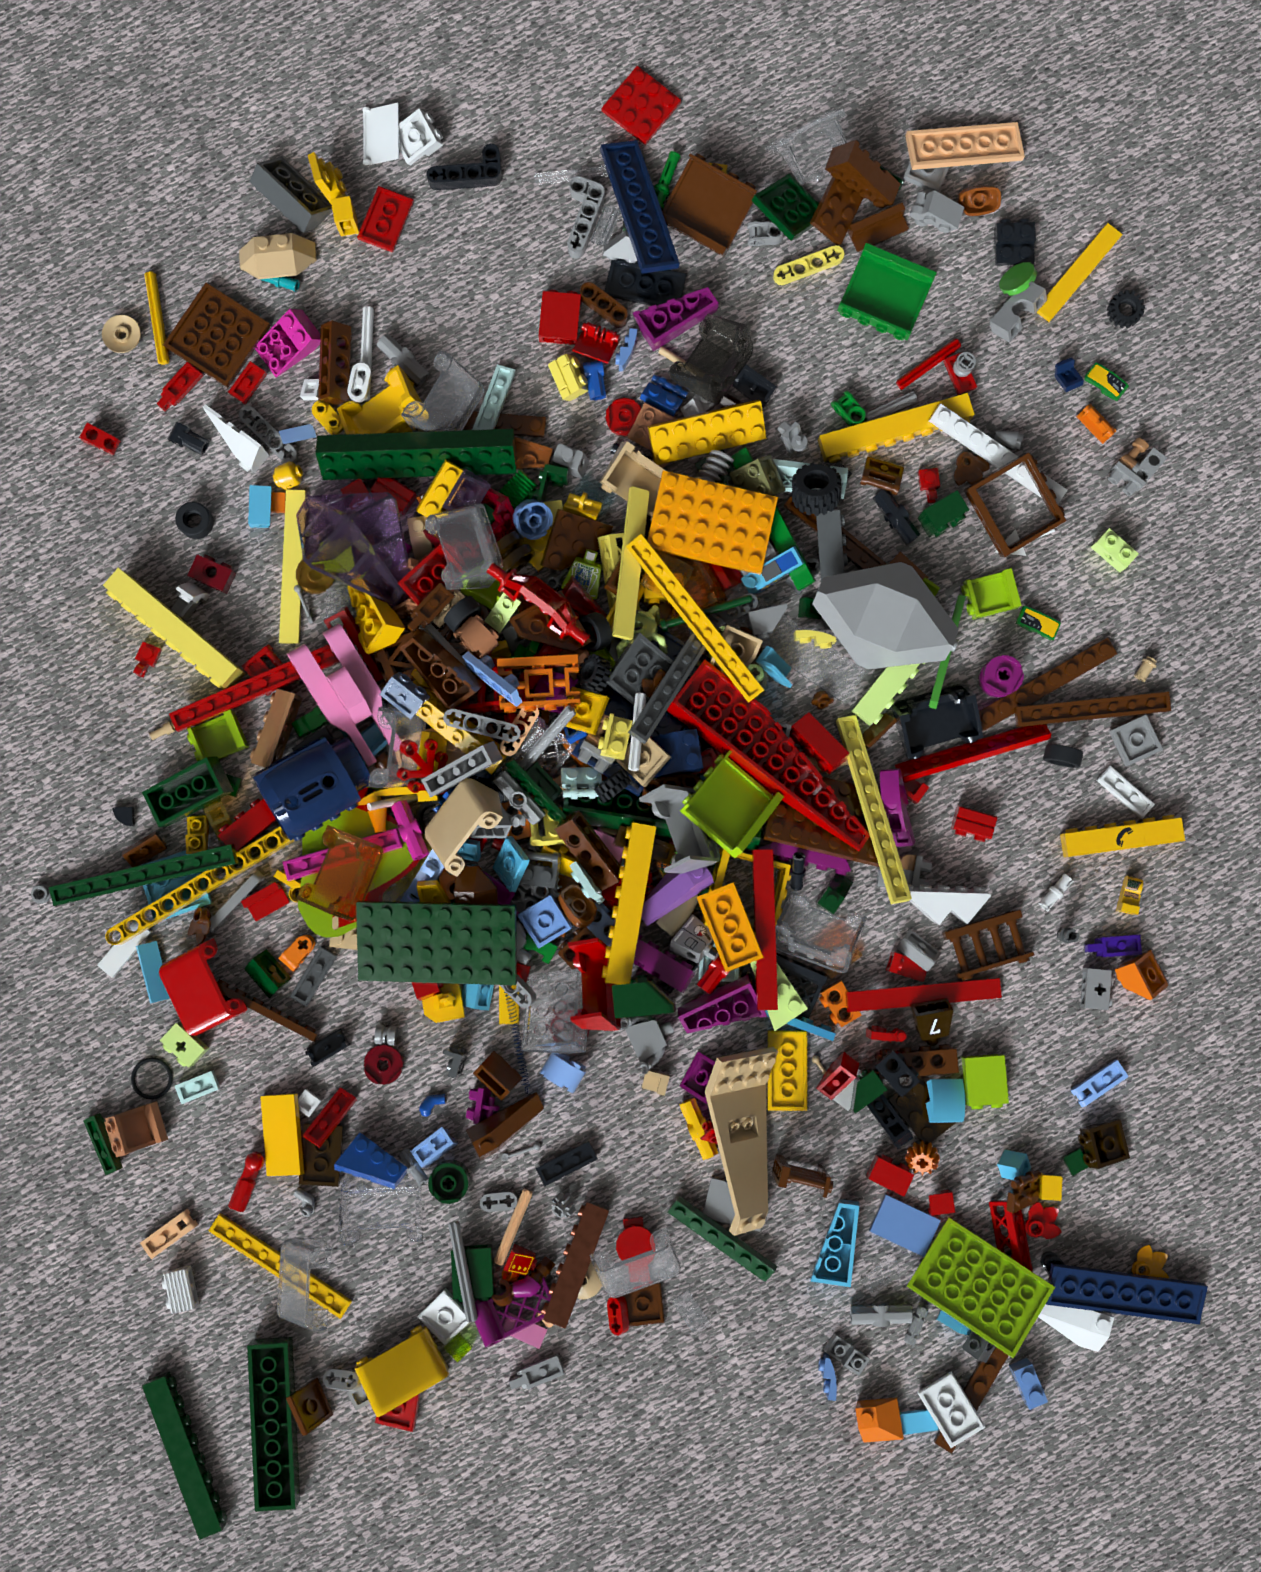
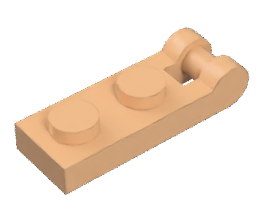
[140,1208,199,1259]

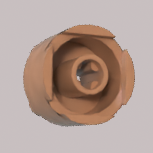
[453,615,499,660]

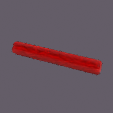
[896,338,961,390]

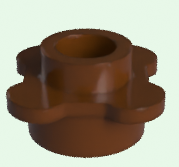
[811,691,834,710]

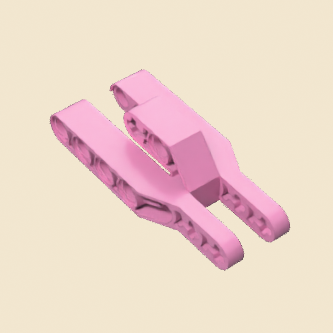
[287,624,401,767]

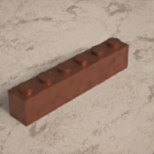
[541,1202,609,1329]

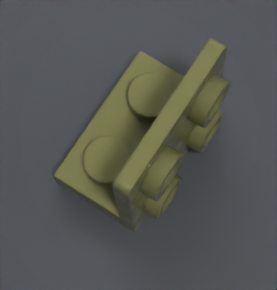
[730,454,786,496]

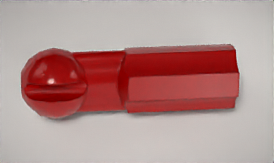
[228,1152,265,1212]

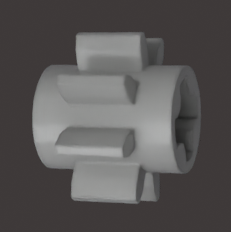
[552,1192,577,1218]

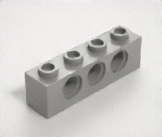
[421,741,503,797]

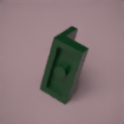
[244,949,292,998]

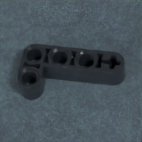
[426,143,502,190]

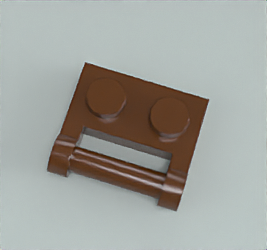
[860,456,904,495]

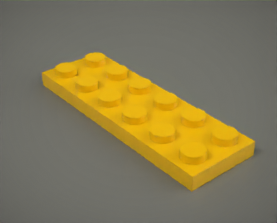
[647,400,767,465]

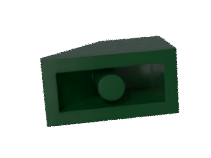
[815,874,853,915]
[851,1068,887,1114]

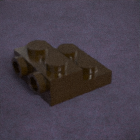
[1078,1119,1130,1169]

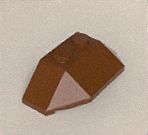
[454,865,498,904]

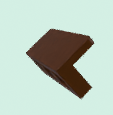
[848,203,909,252]

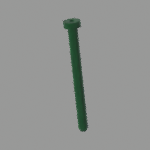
[659,594,753,633]

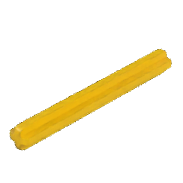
[144,271,169,365]

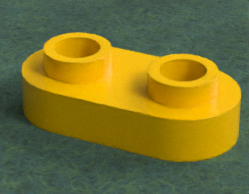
[312,401,344,435]

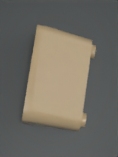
[600,441,666,521]
[425,778,503,877]

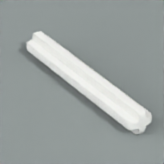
[628,693,646,771]

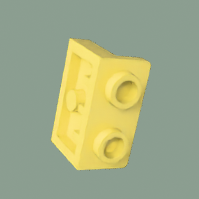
[598,713,633,760]

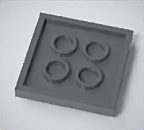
[606,633,673,705]

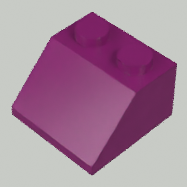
[679,1052,716,1104]

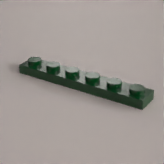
[667,1196,777,1282]

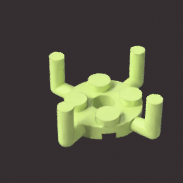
[616,605,668,659]

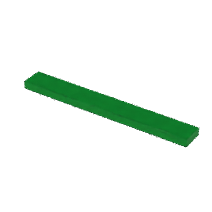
[731,447,816,591]

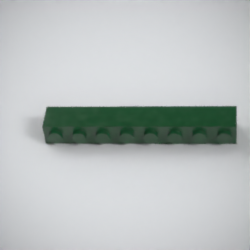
[142,1371,227,1540]

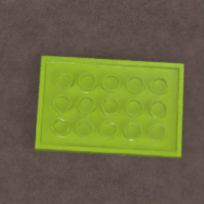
[906,1218,1055,1358]

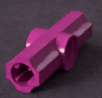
[391,800,429,861]

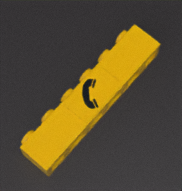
[1060,815,1185,857]

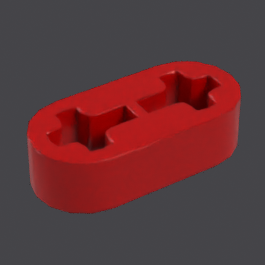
[607,1295,629,1336]

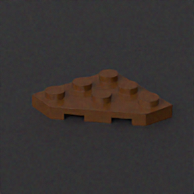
[540,509,613,571]
[509,590,591,652]

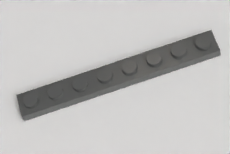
[628,614,724,744]

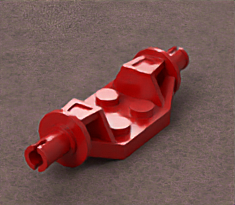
[486,562,590,646]

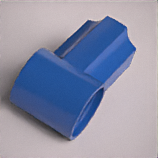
[583,361,606,401]

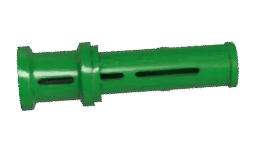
[654,151,681,210]

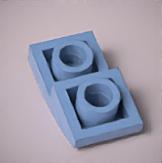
[615,328,637,371]
[818,1353,837,1401]

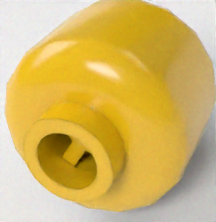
[273,461,303,490]

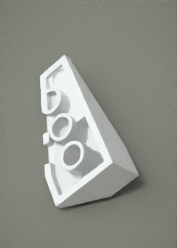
[203,404,269,473]

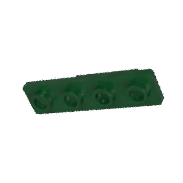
[505,759,567,822]

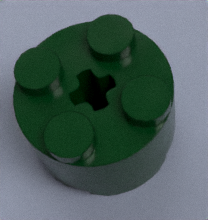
[428,1160,471,1204]

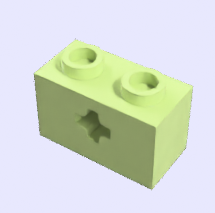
[1091,528,1139,572]
[160,1022,209,1068]

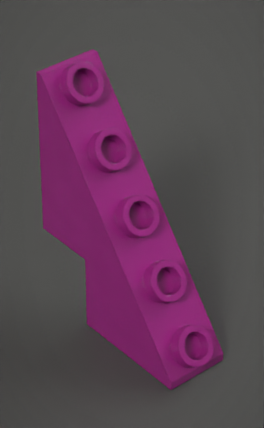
[757,842,851,876]

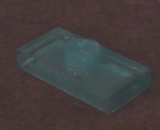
[572,477,614,517]

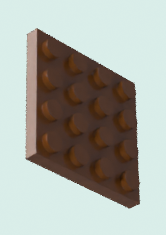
[163,283,271,388]

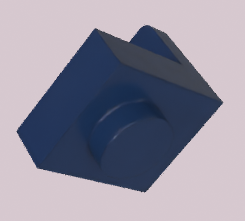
[1055,357,1084,392]

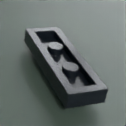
[536,1141,598,1187]

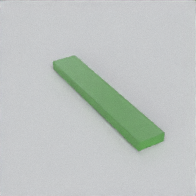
[929,594,966,709]

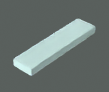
[472,364,516,430]

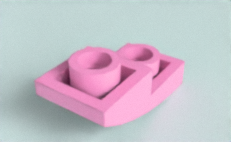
[503,1312,547,1349]

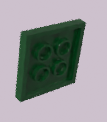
[751,174,819,241]

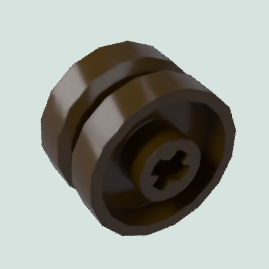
[485,531,535,573]

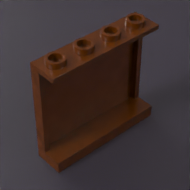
[662,153,758,257]

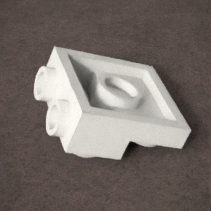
[399,109,443,166]

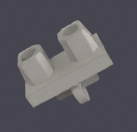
[778,420,808,454]

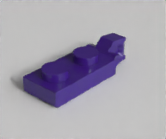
[1084,935,1142,957]

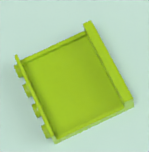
[680,750,784,858]

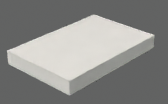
[917,1371,985,1448]

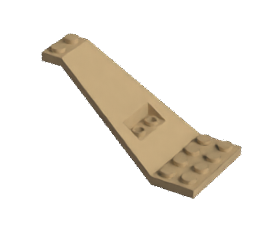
[705,1047,778,1236]

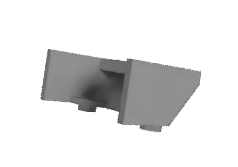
[639,784,720,874]

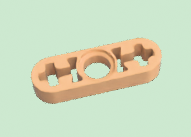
[500,708,539,756]

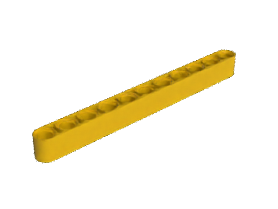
[105,827,295,945]

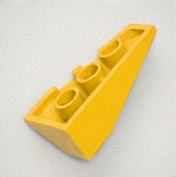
[347,572,405,654]

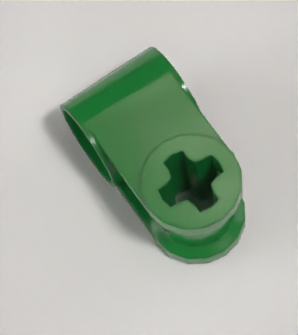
[831,390,865,427]

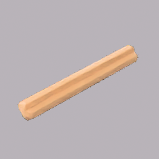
[494,1189,533,1266]

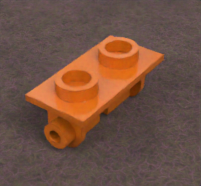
[1076,404,1116,444]

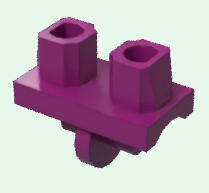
[466,1087,500,1124]

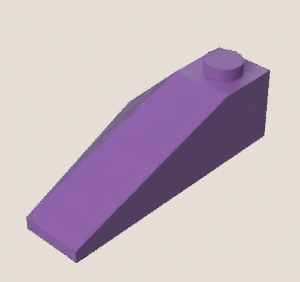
[641,867,714,926]

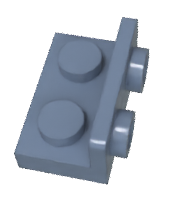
[379,672,430,719]

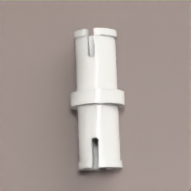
[1038,874,1074,911]

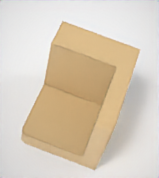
[642,1069,670,1096]

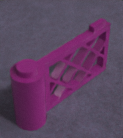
[474,1277,552,1348]

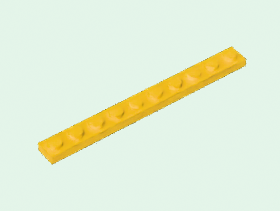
[626,534,765,703]

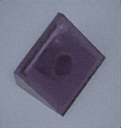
[442,468,491,518]

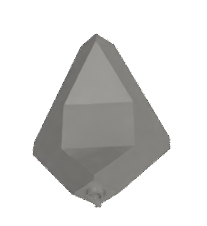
[812,562,959,669]

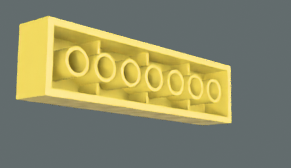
[103,568,246,690]

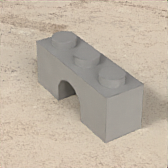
[990,281,1047,342]

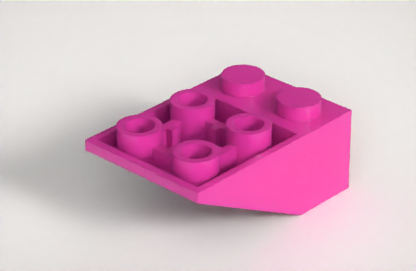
[255,309,321,378]

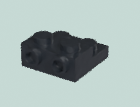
[994,219,1036,266]

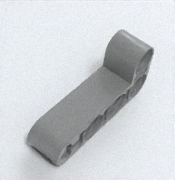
[567,176,605,259]

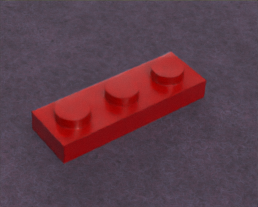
[303,1087,357,1148]

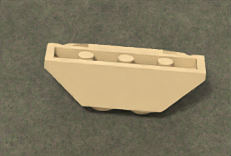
[239,233,317,279]

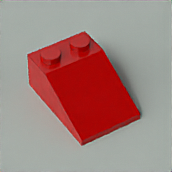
[397,544,466,606]

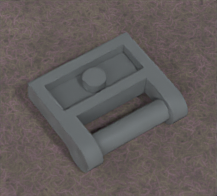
[519,848,561,889]

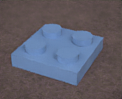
[517,894,573,949]

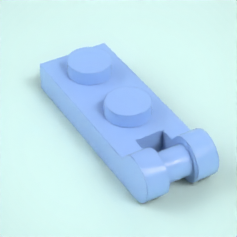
[1070,1059,1129,1107]

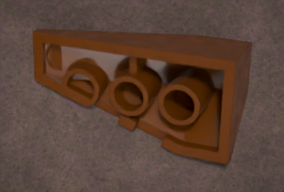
[466,1092,544,1161]

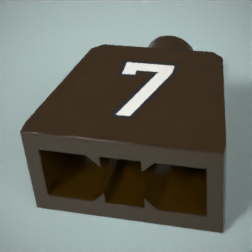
[910,998,953,1046]

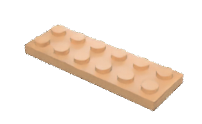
[905,122,1025,170]

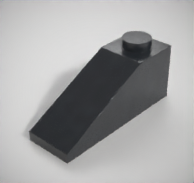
[867,1094,913,1149]

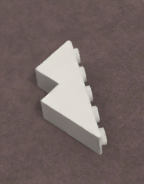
[908,884,991,925]

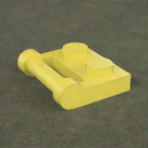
[530,807,565,846]

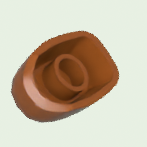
[957,185,1001,216]
[558,885,597,929]

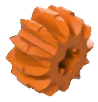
[905,1140,940,1176]

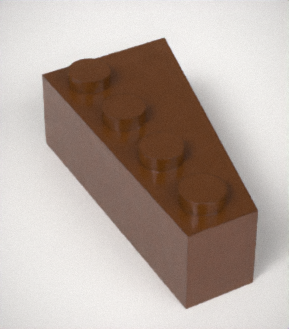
[825,140,900,208]
[400,630,485,710]

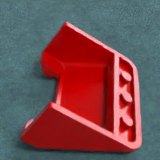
[159,938,248,1036]

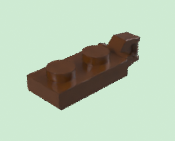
[407,582,455,633]

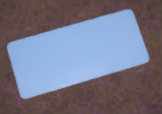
[279,424,316,444]

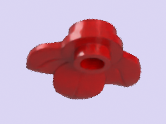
[1024,1202,1062,1239]

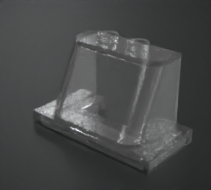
[765,108,847,185]

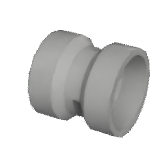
[953,352,976,377]
[374,1024,398,1046]

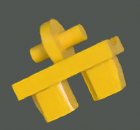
[563,492,603,520]

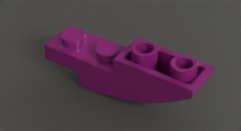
[880,768,915,847]

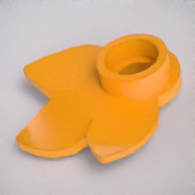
[1132,1245,1169,1278]

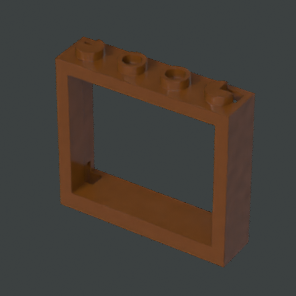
[963,453,1066,557]

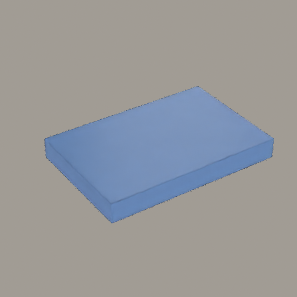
[869,1194,941,1257]

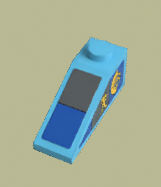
[741,546,804,594]

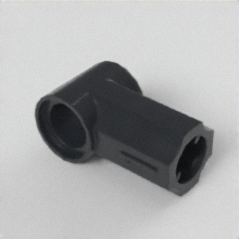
[167,422,210,455]

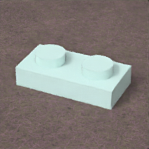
[175,1070,220,1104]

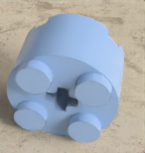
[540,1050,586,1093]

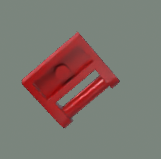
[242,644,283,696]

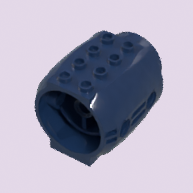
[251,736,373,841]

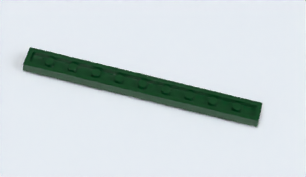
[49,844,238,906]

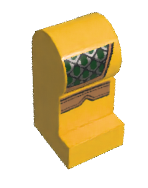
[1116,876,1143,915]

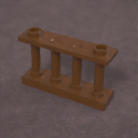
[942,910,1035,981]
[771,1154,833,1198]

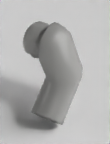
[294,1187,315,1217]

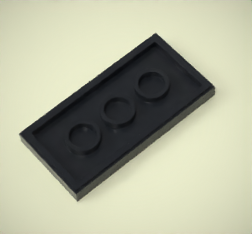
[604,259,687,306]

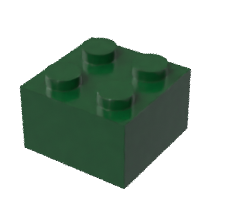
[917,490,970,538]

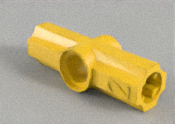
[679,1097,718,1160]

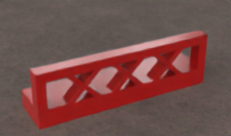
[323,606,384,682]
[989,1200,1033,1272]

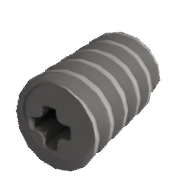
[695,450,734,482]

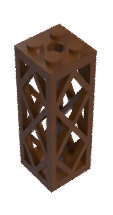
[374,603,501,683]

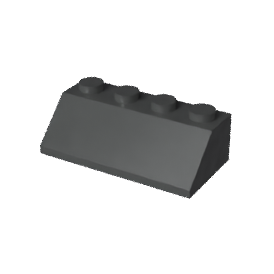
[249,156,333,233]

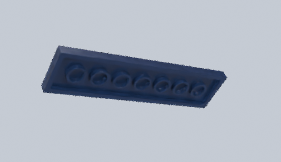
[600,140,680,274]
[1046,1263,1208,1324]

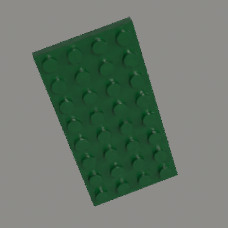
[356,901,517,985]

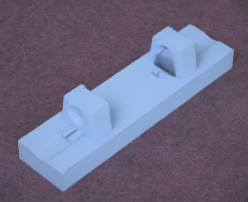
[462,652,522,707]
[400,849,445,902]

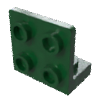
[534,464,570,502]

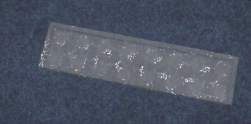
[717,584,867,704]

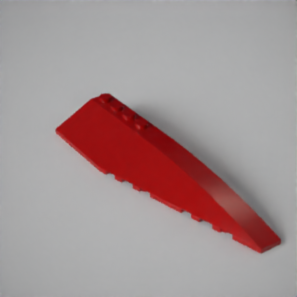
[667,660,870,851]

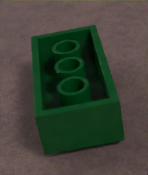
[142,756,234,828]

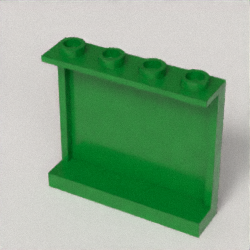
[837,243,937,341]

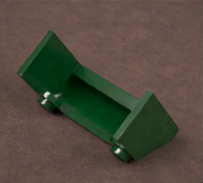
[612,975,676,1018]

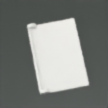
[363,103,399,165]

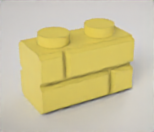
[548,354,588,401]

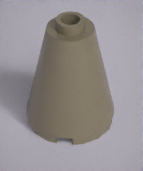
[656,893,699,938]

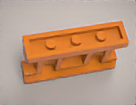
[497,654,581,713]

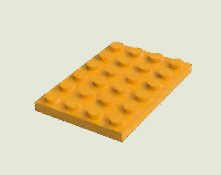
[647,470,778,575]

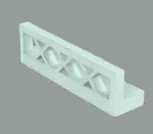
[773,459,848,499]

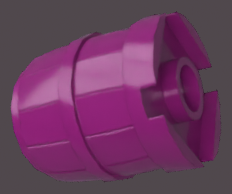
[978,655,1024,697]

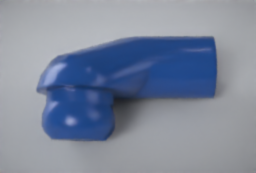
[419,1094,446,1117]

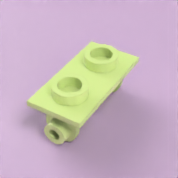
[485,592,521,633]

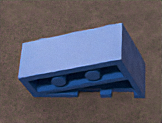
[334,1132,407,1189]

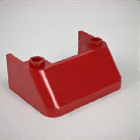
[568,938,622,1031]

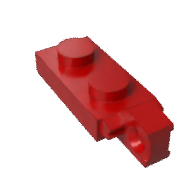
[156,362,204,412]

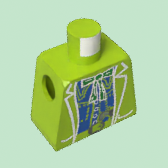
[561,549,602,599]

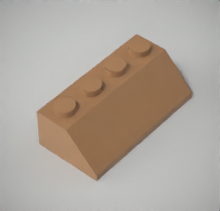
[250,689,303,768]

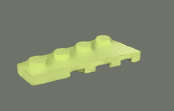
[750,961,808,1031]

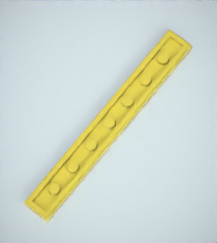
[612,486,650,640]
[279,490,307,644]

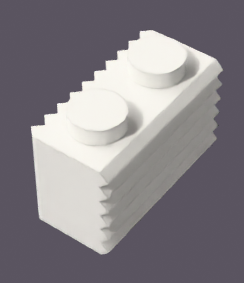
[161,1265,199,1314]

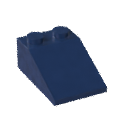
[650,729,703,778]

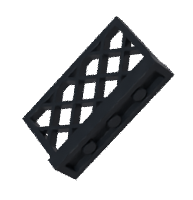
[740,952,828,1019]

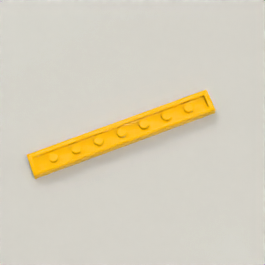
[208,1213,352,1319]

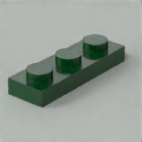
[83,1113,123,1175]

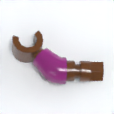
[491,1256,556,1306]

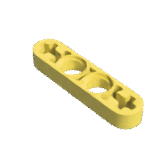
[773,245,844,285]

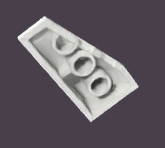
[1038,1304,1114,1352]

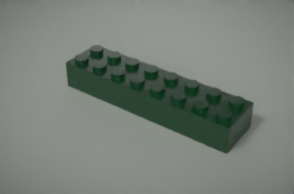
[247,1337,300,1512]

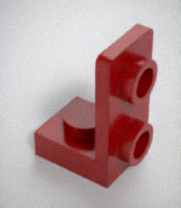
[886,952,927,982]

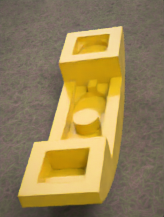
[358,785,440,805]

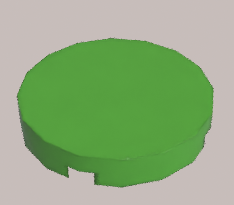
[999,262,1037,295]

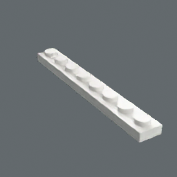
[929,404,1067,504]

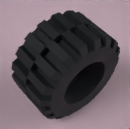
[792,462,841,516]

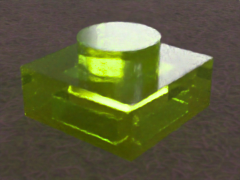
[444,1332,473,1363]

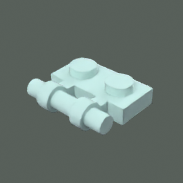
[561,767,602,799]
[569,861,604,904]

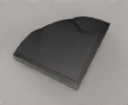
[113,807,134,827]

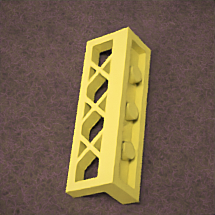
[598,533,640,611]

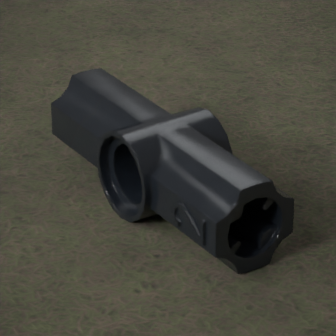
[873,489,920,545]

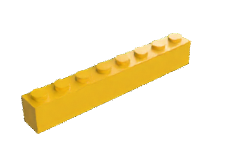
[817,393,975,463]
[602,823,656,985]

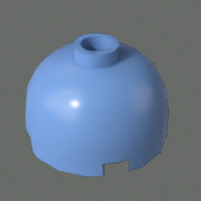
[513,499,553,540]

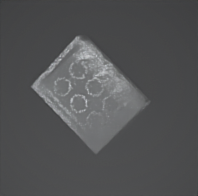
[522,969,588,1054]

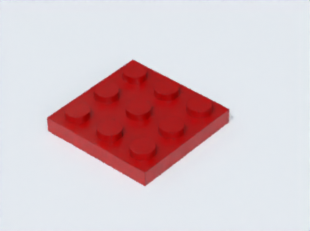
[601,66,681,146]

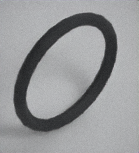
[131,1057,173,1100]

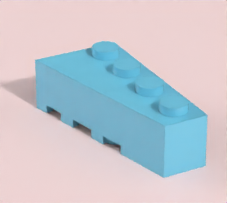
[811,1199,859,1287]

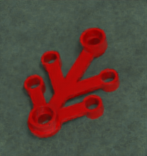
[397,739,448,795]

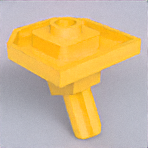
[422,983,465,1023]

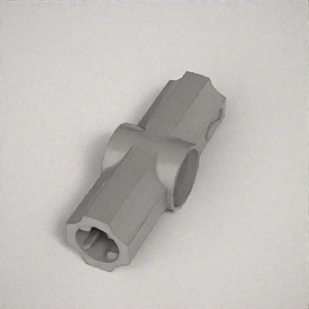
[377,334,430,386]
[493,769,546,825]
[850,1302,912,1327]

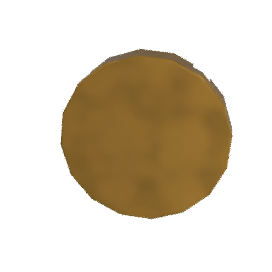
[296,556,335,594]

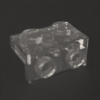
[326,587,354,629]

